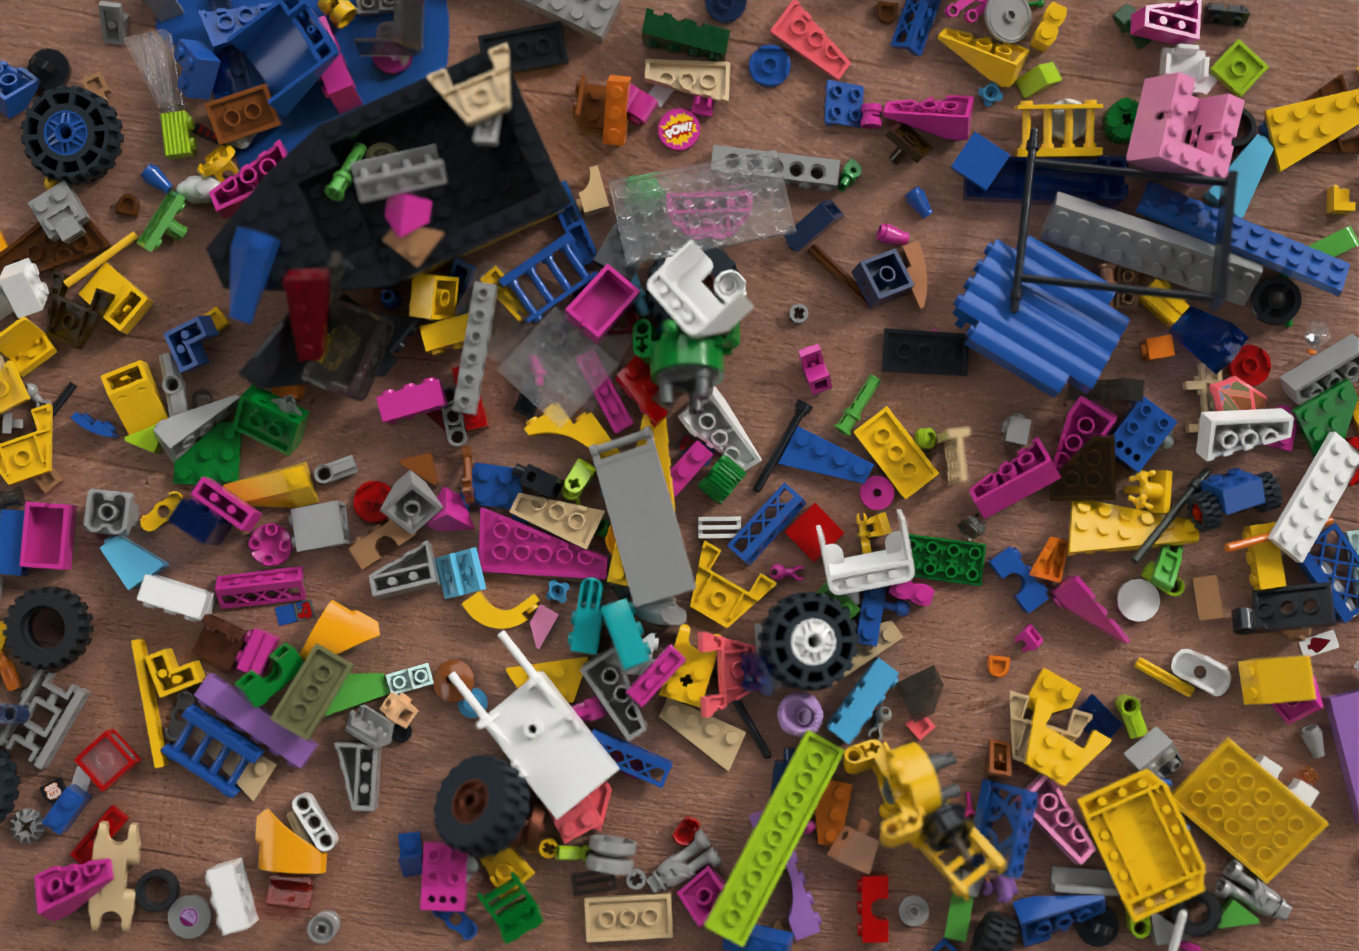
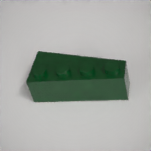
[642,8,730,62]

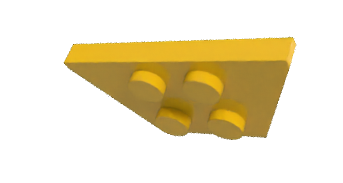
[506,656,588,703]

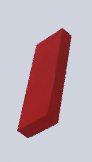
[69,804,130,864]

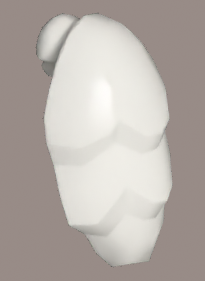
[176,175,220,204]

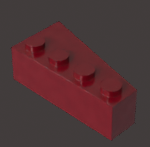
[283,268,333,361]

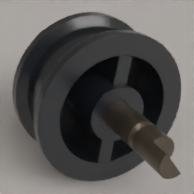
[1251,277,1302,326]
[921,802,975,864]

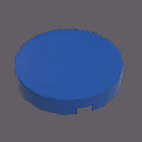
[749,44,791,88]

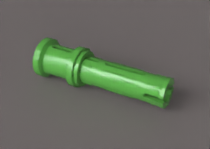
[325,142,367,201]
[833,374,881,437]

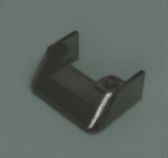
[354,0,425,56]

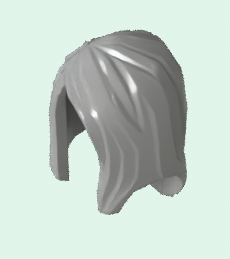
[632,596,687,626]

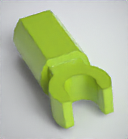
[555,845,591,862]

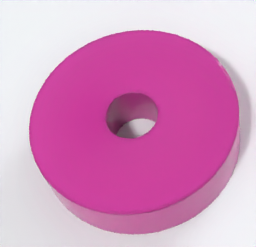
[859,476,894,510]

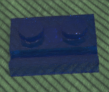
[1069,694,1123,739]

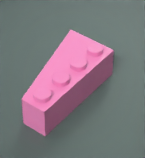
[1012,773,1096,865]

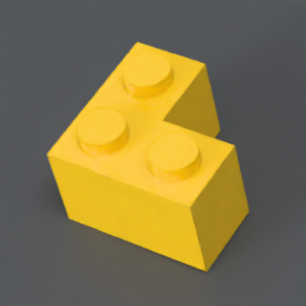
[145,648,206,698]

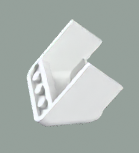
[816,509,915,595]

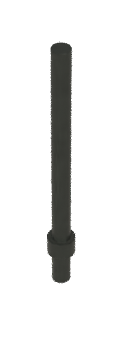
[1131,468,1211,564]

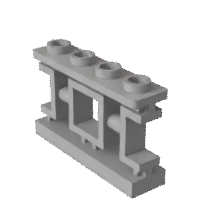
[0,669,91,769]

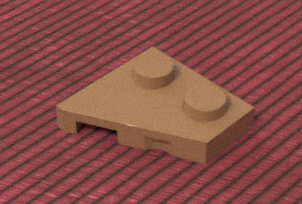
[383,227,445,268]

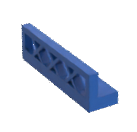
[890,0,941,56]
[727,482,807,567]
[592,727,673,788]

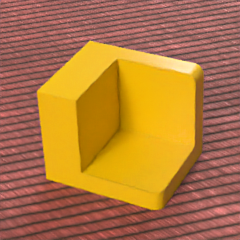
[1327,185,1355,215]

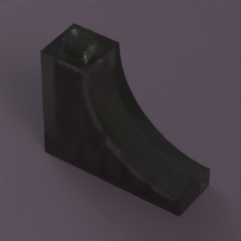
[1067,378,1145,406]

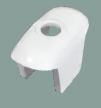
[1171,649,1231,696]

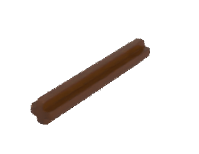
[807,244,869,308]

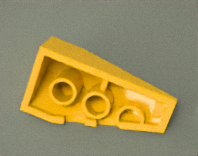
[937,27,1030,88]
[223,461,319,508]

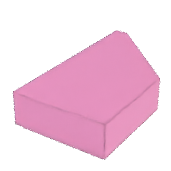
[530,604,559,649]

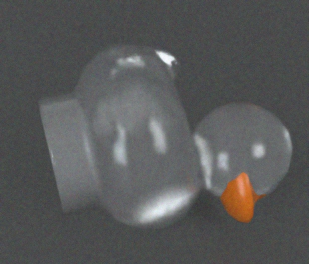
[1304,321,1332,358]

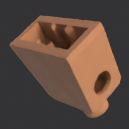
[827,818,878,875]

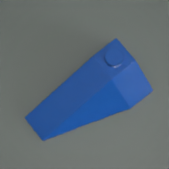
[0,60,40,119]
[1012,895,1106,948]

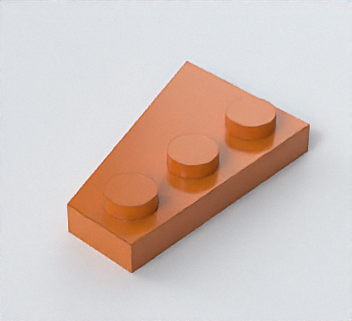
[814,779,853,846]

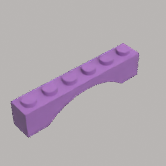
[749,809,822,941]

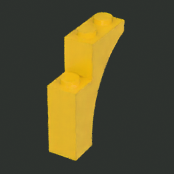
[524,404,620,459]

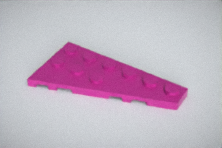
[478,507,608,579]

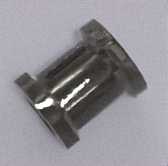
[0,487,25,510]

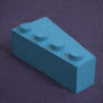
[825,657,899,744]

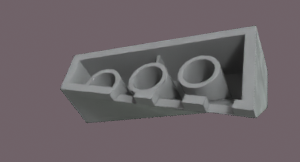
[1280,333,1359,405]
[580,646,648,742]

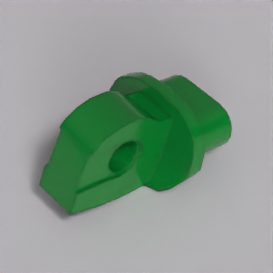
[837,158,862,192]

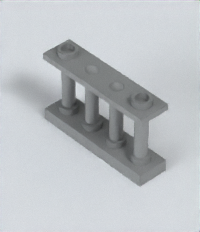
[350,144,447,203]

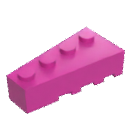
[319,15,363,114]
[209,139,288,219]
[969,436,1061,519]

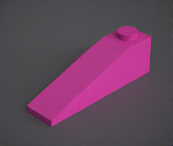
[34,858,114,922]

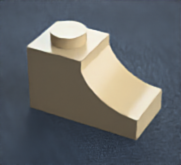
[576,165,610,217]

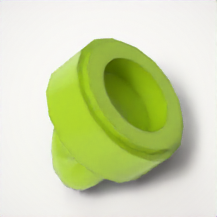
[914,428,936,449]

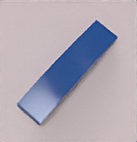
[558,180,597,266]

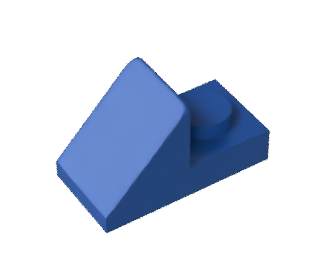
[398,831,423,877]

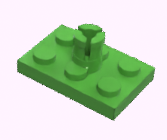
[136,190,188,252]

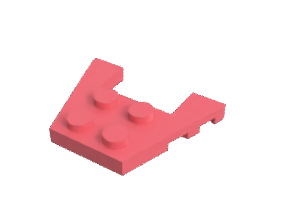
[697,632,758,717]

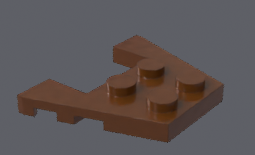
[1302,74,1359,154]

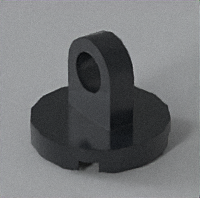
[27,48,72,91]
[1075,905,1119,947]

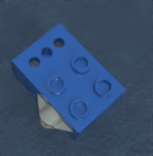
[1109,396,1177,474]

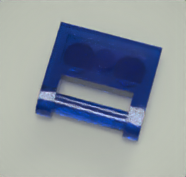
[740,652,774,696]

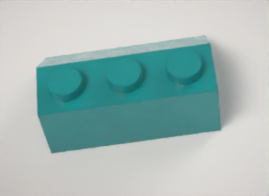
[601,598,652,670]

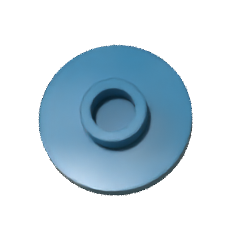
[458,688,488,718]

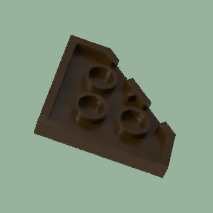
[1050,435,1116,501]

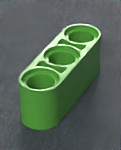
[1308,225,1359,257]

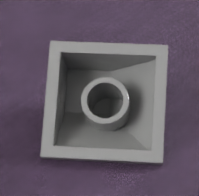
[381,470,443,535]

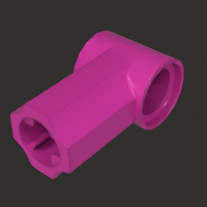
[571,696,608,722]

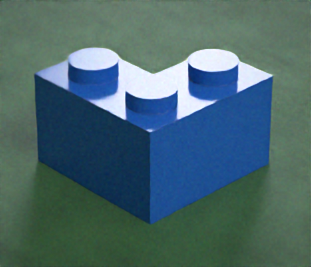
[174,39,221,100]
[163,315,219,373]

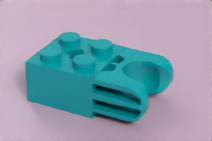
[567,577,604,655]

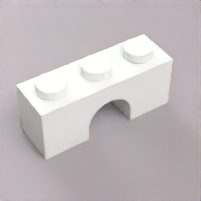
[1255,754,1319,806]

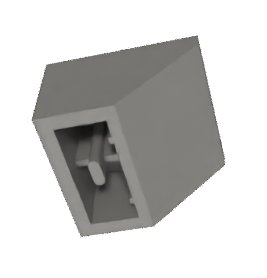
[1123,726,1184,779]

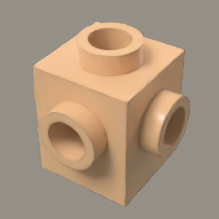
[380,692,419,728]

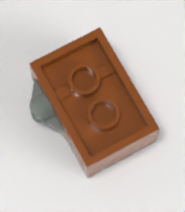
[204,83,282,149]

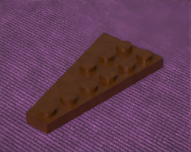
[0,220,112,275]

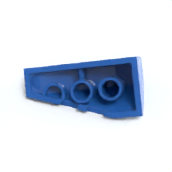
[230,227,280,324]

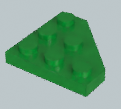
[1291,379,1358,458]
[173,422,243,486]

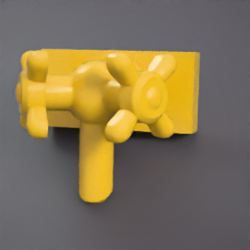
[1123,470,1173,514]

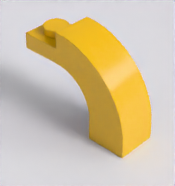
[462,591,541,629]

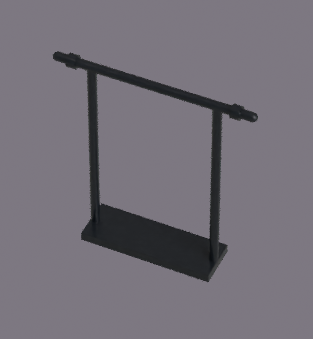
[1009,127,1238,314]

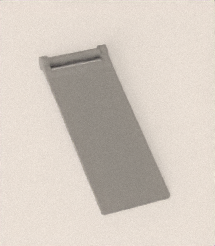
[589,426,696,607]

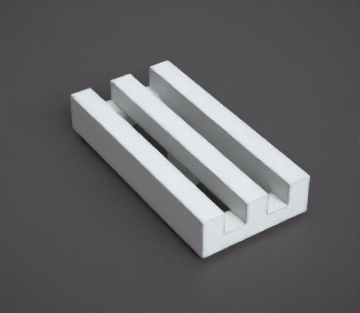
[698,516,741,538]

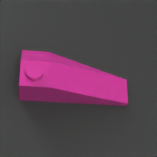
[883,95,974,141]
[1053,395,1117,471]
[1050,576,1130,644]

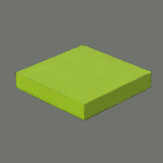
[1209,38,1269,98]

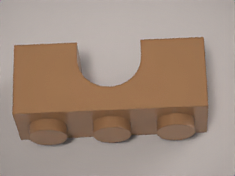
[348,517,419,570]

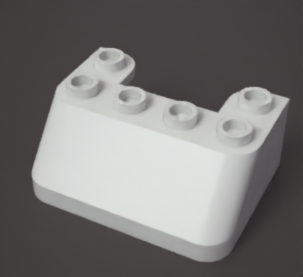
[647,239,754,338]

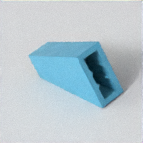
[1203,134,1274,218]

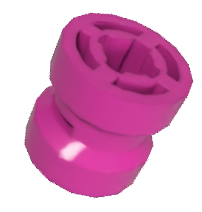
[860,103,882,129]

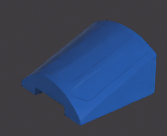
[227,0,339,117]

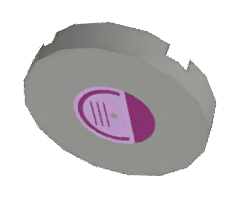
[168,894,212,939]

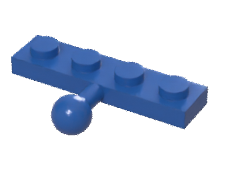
[856,586,911,647]

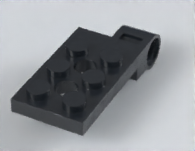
[1231,582,1336,635]

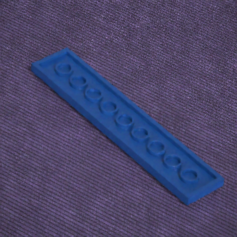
[1136,181,1350,297]

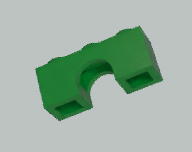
[234,642,304,708]

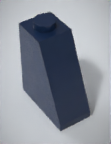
[784,199,845,252]

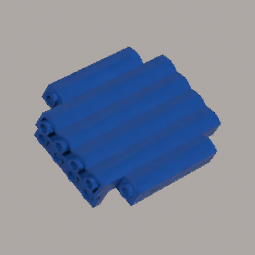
[952,235,1130,398]

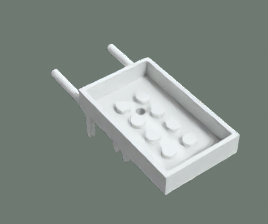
[448,631,620,819]

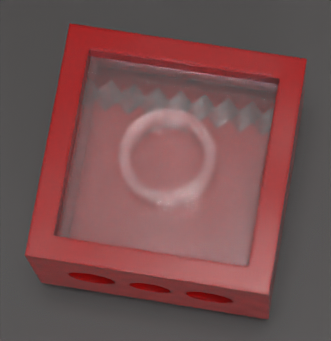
[74,728,142,792]

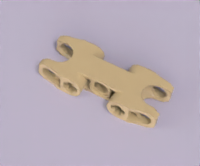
[89,821,141,932]

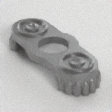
[165,691,196,741]

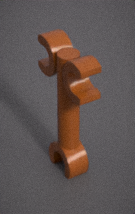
[462,446,475,504]

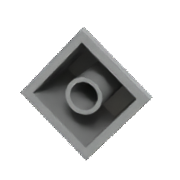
[288,500,352,552]

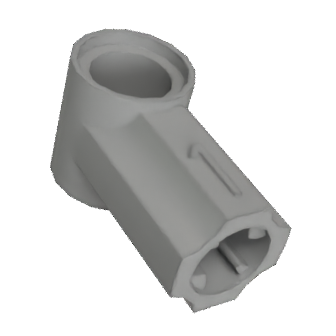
[314,455,359,485]

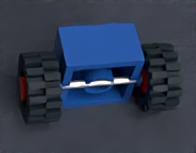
[1187,468,1283,532]

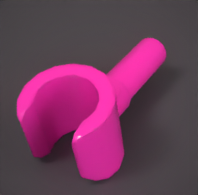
[964,791,976,818]

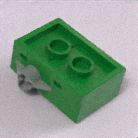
[232,384,310,457]

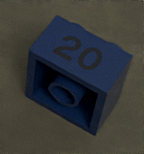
[851,248,915,309]

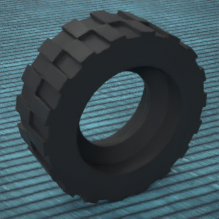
[1171,890,1223,938]

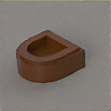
[876,1,899,25]
[115,194,141,218]

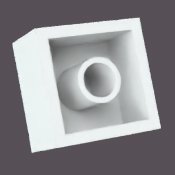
[0,258,49,319]

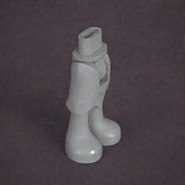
[646,829,723,894]
[1214,860,1292,921]

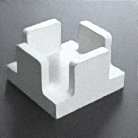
[1159,44,1209,95]

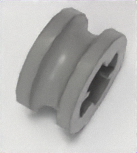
[789,304,809,324]
[626,868,646,890]

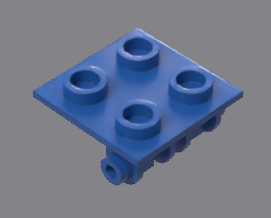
[823,79,864,128]

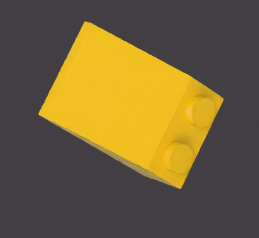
[1238,655,1316,705]

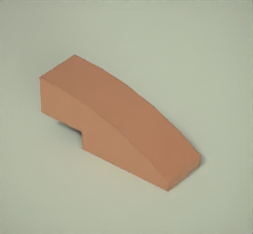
[900,240,927,311]

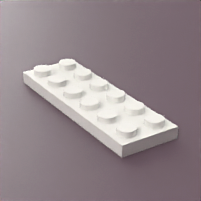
[1268,432,1359,563]

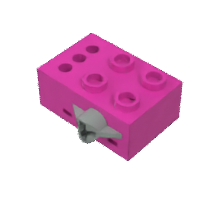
[420,841,479,912]

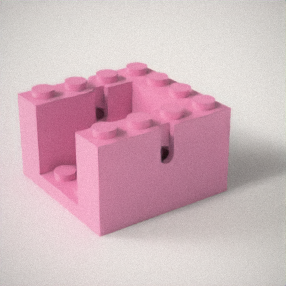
[1125,72,1245,188]

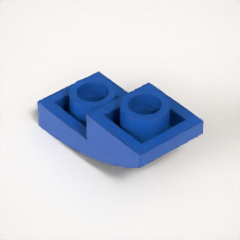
[70,412,119,439]

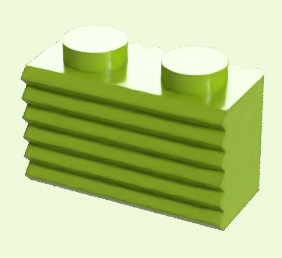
[160,111,197,159]

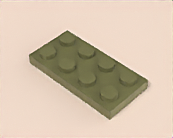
[270,643,355,741]

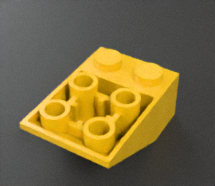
[79,262,155,335]
[100,360,169,435]

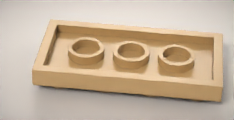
[584,892,673,942]

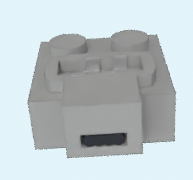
[28,180,92,244]

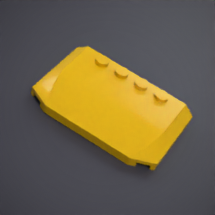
[1076,768,1205,922]

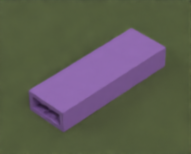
[1323,689,1359,824]

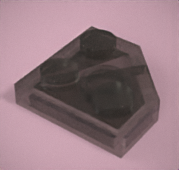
[896,665,944,723]

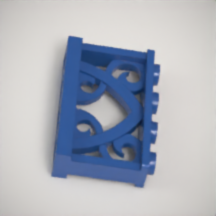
[965,779,1038,879]

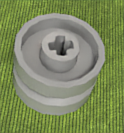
[586,834,637,875]

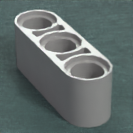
[441,385,469,448]

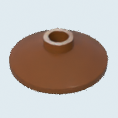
[433,660,475,703]

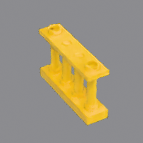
[1014,100,1103,158]
[909,800,1007,902]

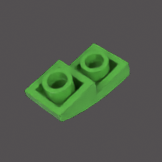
[944,892,974,943]

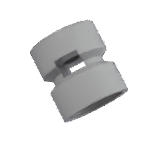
[307,910,341,944]

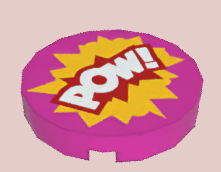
[658,109,700,151]

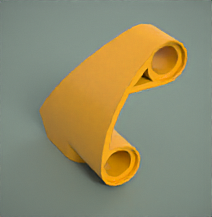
[300,600,380,661]
[255,809,327,874]

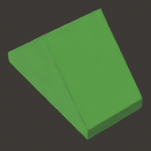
[1218,897,1259,928]

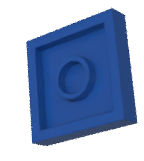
[950,132,1010,192]

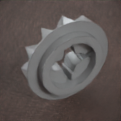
[9,809,45,844]

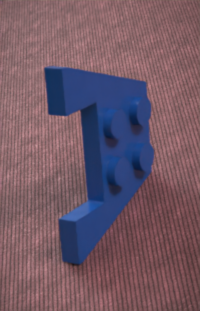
[460,463,529,525]

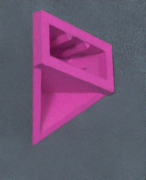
[385,194,432,238]
[424,486,475,532]

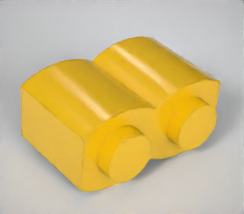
[1030,2,1067,53]

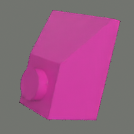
[1270,676,1323,725]
[677,865,726,928]

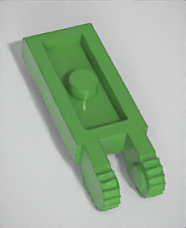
[1150,544,1184,592]

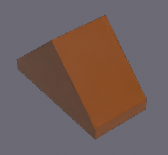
[399,452,440,487]
[984,739,1011,778]

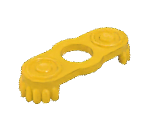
[140,491,185,532]

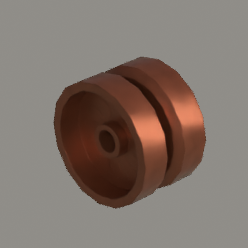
[508,804,547,854]

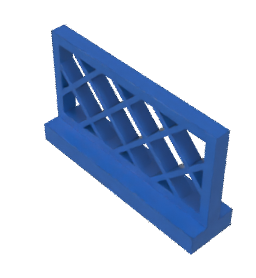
[1297,523,1359,623]

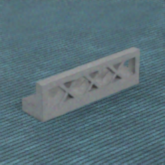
[1050,865,1119,896]

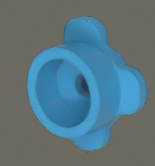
[978,82,1003,107]
[546,580,570,603]

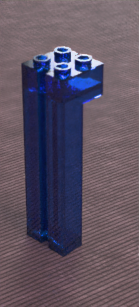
[963,156,1129,208]

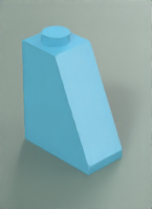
[100,535,170,590]

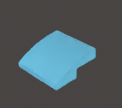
[435,547,486,599]

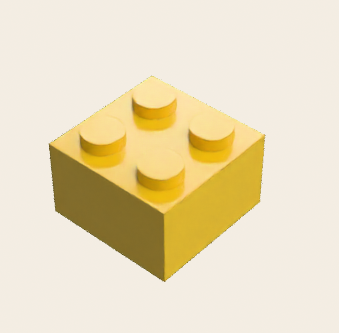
[409,273,459,320]

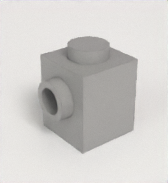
[1001,413,1031,446]

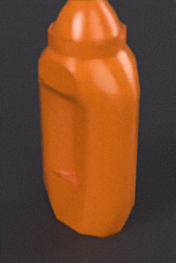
[0,651,22,692]

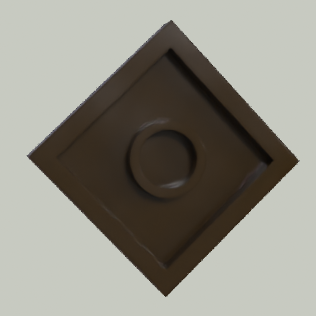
[885,122,933,165]

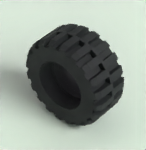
[2,587,94,670]

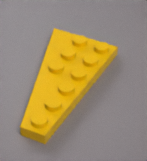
[1263,89,1359,173]
[1067,500,1199,556]

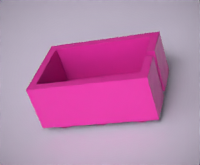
[564,264,640,345]
[20,502,77,570]

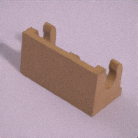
[1192,574,1224,621]

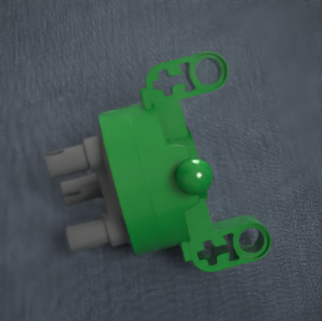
[633,304,740,415]

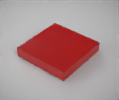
[784,503,844,563]

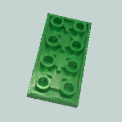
[908,534,986,586]

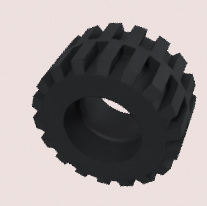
[970,910,1017,951]

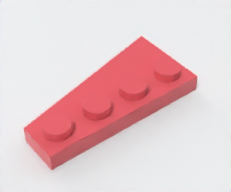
[770,0,851,81]

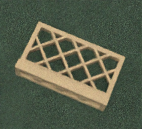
[936,427,971,486]

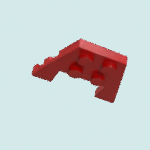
[616,355,668,428]

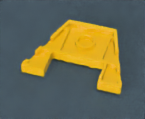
[0,404,53,485]
[690,541,777,628]
[1024,696,1112,786]

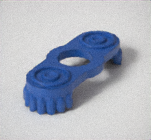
[432,910,478,940]

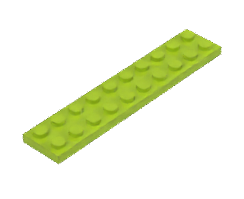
[704,730,846,947]

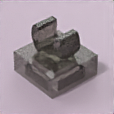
[957,513,987,542]

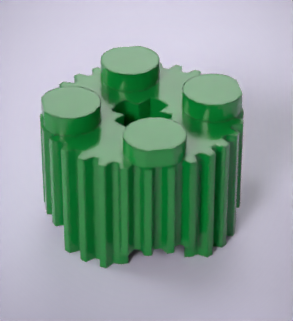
[1102,97,1140,145]
[697,454,747,505]

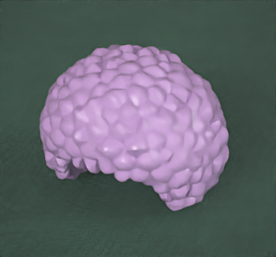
[777,691,823,737]

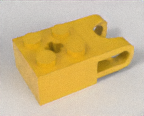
[659,624,721,708]

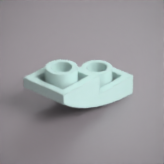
[385,663,434,694]

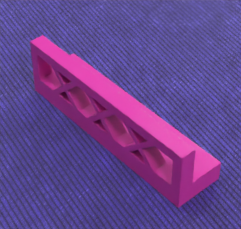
[215,566,307,609]

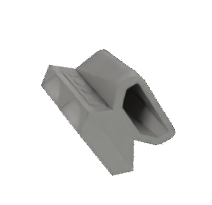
[83,489,139,536]

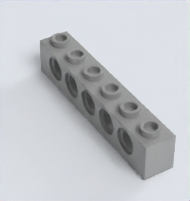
[710,145,840,192]
[453,281,498,415]

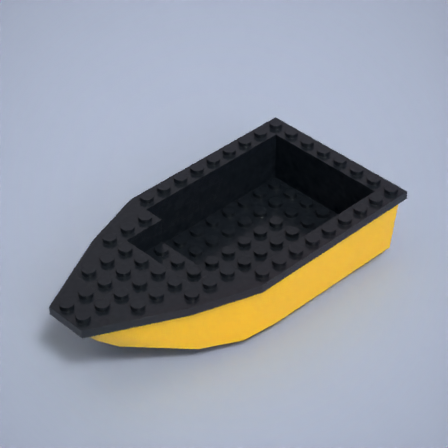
[206,44,571,292]

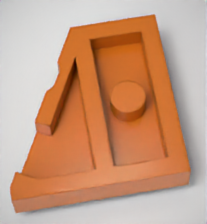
[1029,537,1068,583]

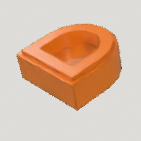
[987,655,1010,678]

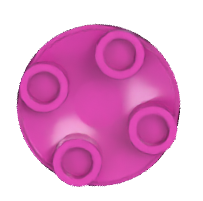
[248,523,293,566]

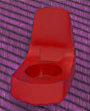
[671,815,701,847]

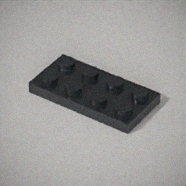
[478,21,569,74]
[881,328,969,377]

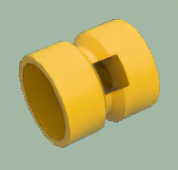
[317,0,358,29]

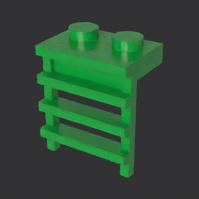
[476,871,544,945]

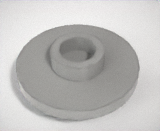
[899,895,929,926]

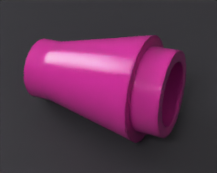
[876,223,909,246]

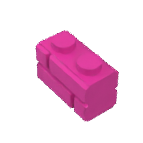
[235,627,281,678]

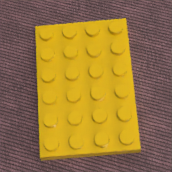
[1171,737,1329,884]

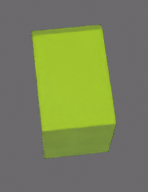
[1015,62,1062,99]
[124,425,162,454]

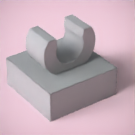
[2,412,23,435]

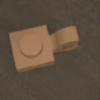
[81,71,111,106]

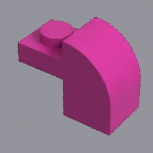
[798,344,832,395]

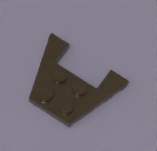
[46,269,116,350]

